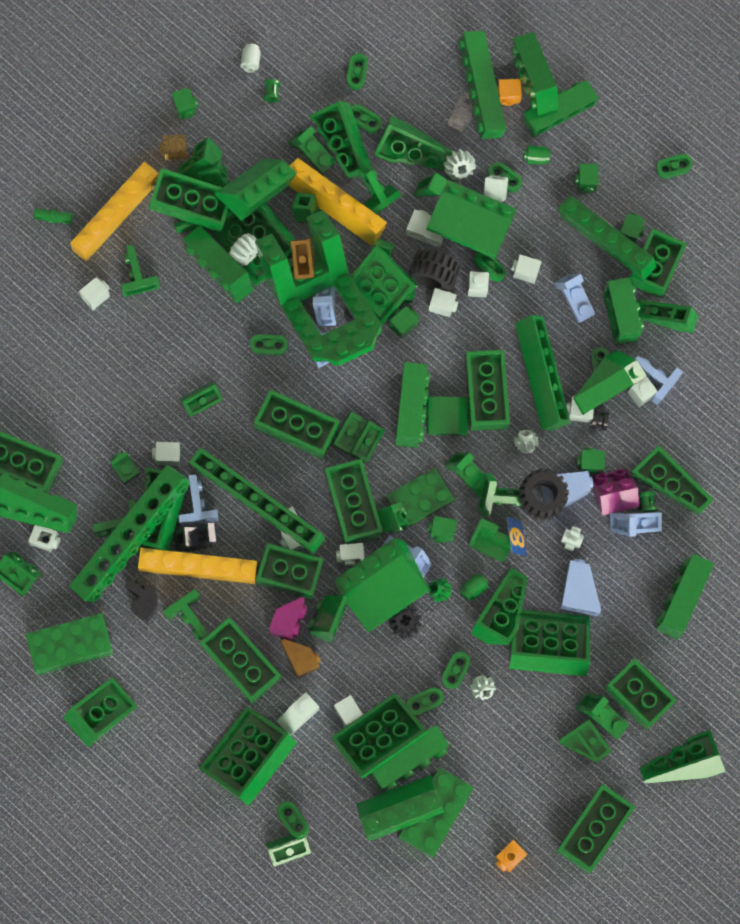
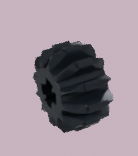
[389,605,422,639]

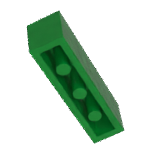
[522,80,598,138]

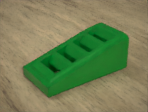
[414,173,447,197]

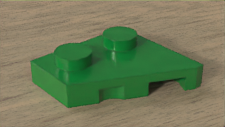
[559,719,612,763]

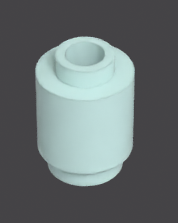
[240,44,260,73]

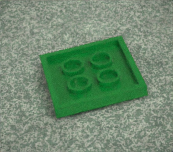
[351,246,418,326]

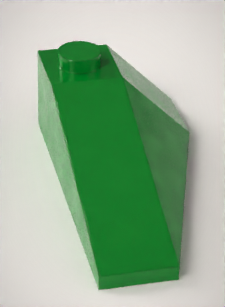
[374,116,452,170]
[471,568,528,645]
[640,730,725,783]

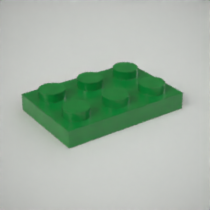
[386,468,455,529]

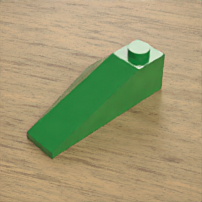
[573,350,647,415]

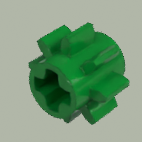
[428,577,452,603]

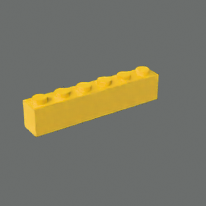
[289,158,387,246]
[70,162,159,262]
[138,548,257,584]

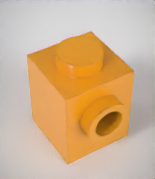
[497,79,522,106]
[495,840,527,873]

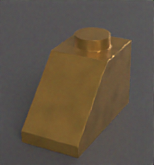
[291,238,314,279]
[281,639,321,679]

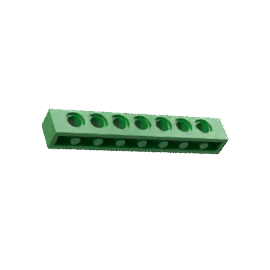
[189,447,325,554]
[69,465,191,604]

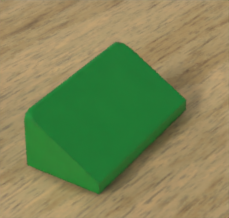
[179,381,223,418]
[266,835,311,867]

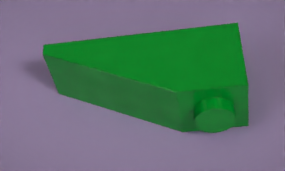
[638,300,698,333]

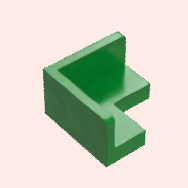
[177,137,222,180]
[469,518,511,563]

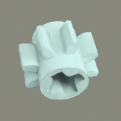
[514,430,539,454]
[561,526,584,551]
[470,675,496,700]

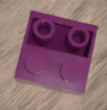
[591,468,639,515]
[270,597,307,641]

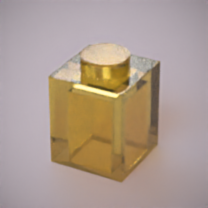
[160,134,187,160]

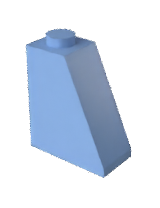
[542,471,593,508]
[560,559,601,617]

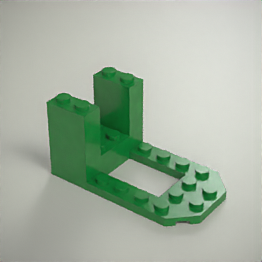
[255,210,382,366]

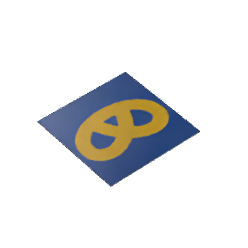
[507,517,527,557]

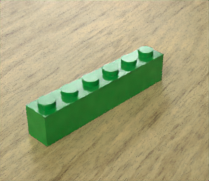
[458,31,507,139]
[558,195,656,280]
[515,315,571,431]

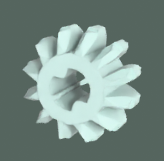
[444,148,476,182]
[229,233,258,266]

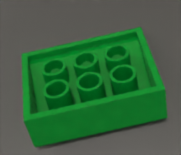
[426,180,517,259]
[211,203,296,286]
[334,538,430,632]
[509,609,590,677]
[331,692,428,779]
[199,706,297,806]

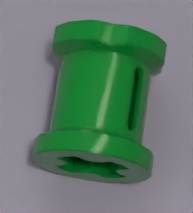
[263,79,280,103]
[638,491,658,513]

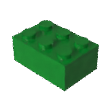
[630,229,687,299]
[603,277,644,346]
[256,543,324,600]
[604,658,677,730]

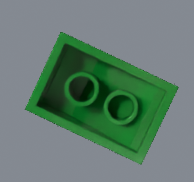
[308,595,347,643]
[63,677,137,748]

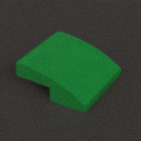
[427,396,468,437]
[331,411,385,463]

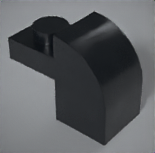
[174,523,217,551]
[125,579,158,624]

